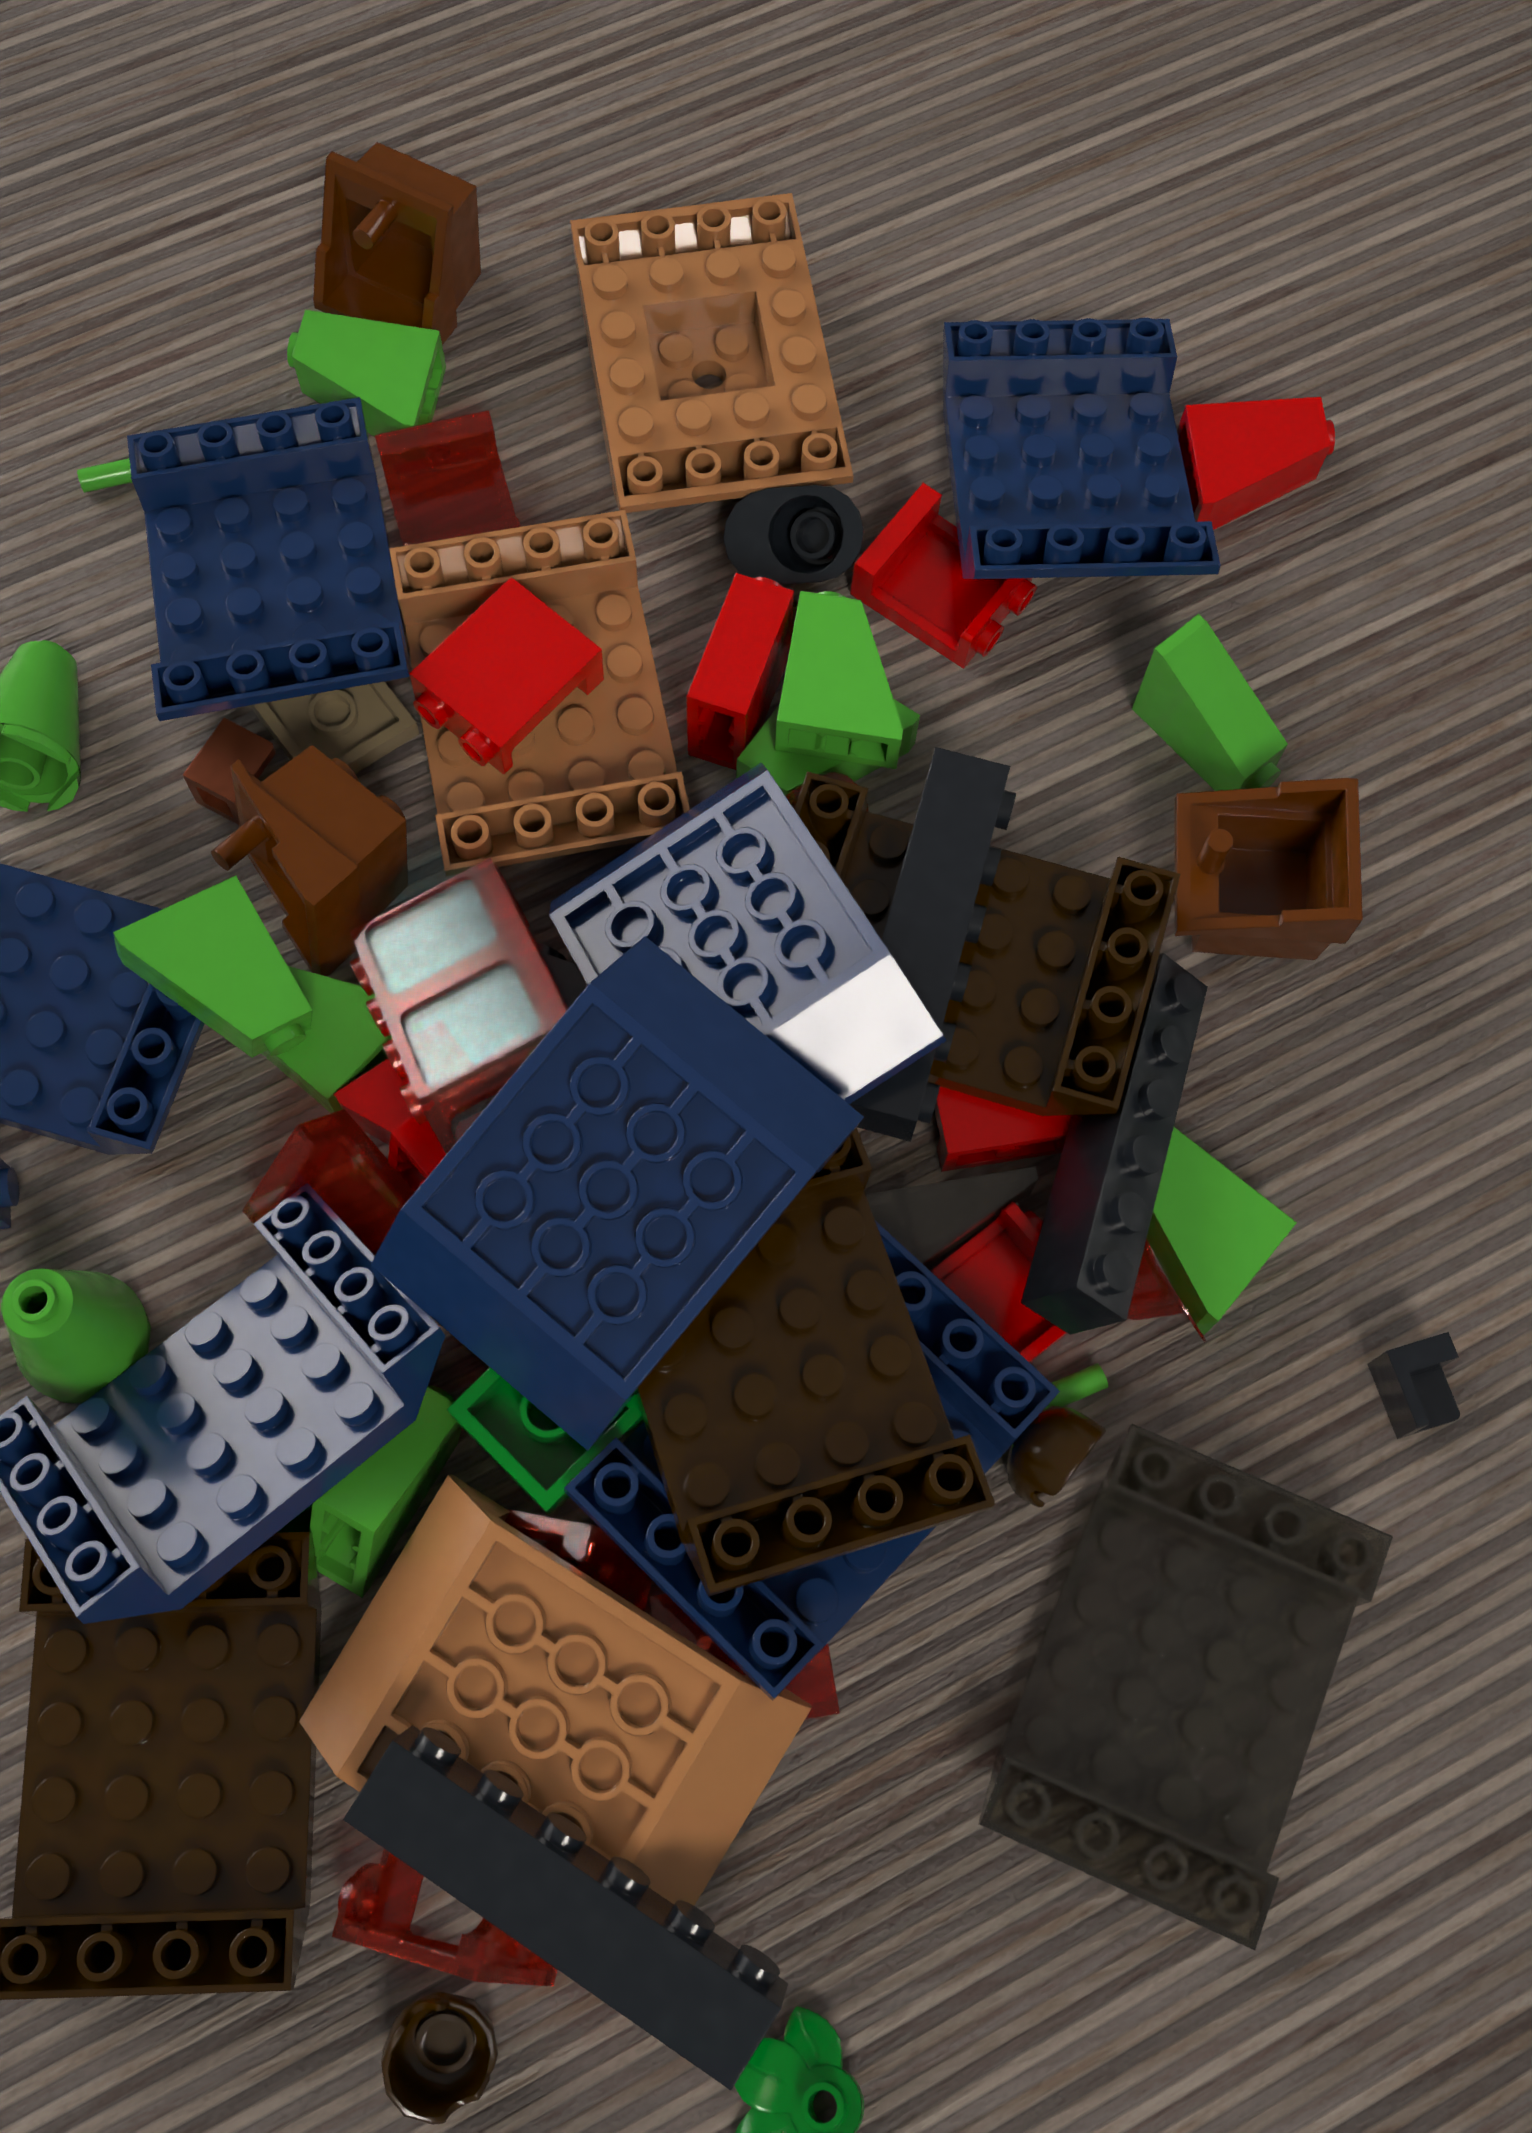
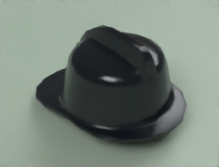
[723,485,864,585]

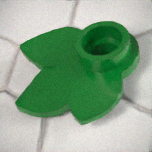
[734,2006,864,2133]

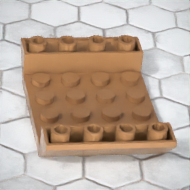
[389,510,690,876]
[299,1474,812,1906]

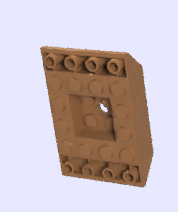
[570,193,853,513]

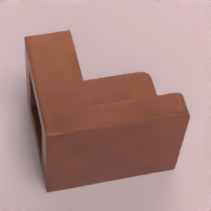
[183,718,276,825]

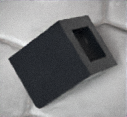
[1367,1332,1460,1439]

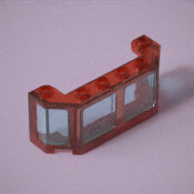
[349,857,568,1154]

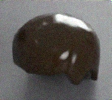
[1007,1406,1106,1508]
[381,1992,498,2125]

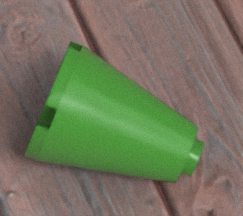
[0,640,81,812]
[1,1269,151,1403]

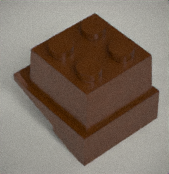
[313,142,481,345]
[211,745,408,977]
[1175,778,1363,960]

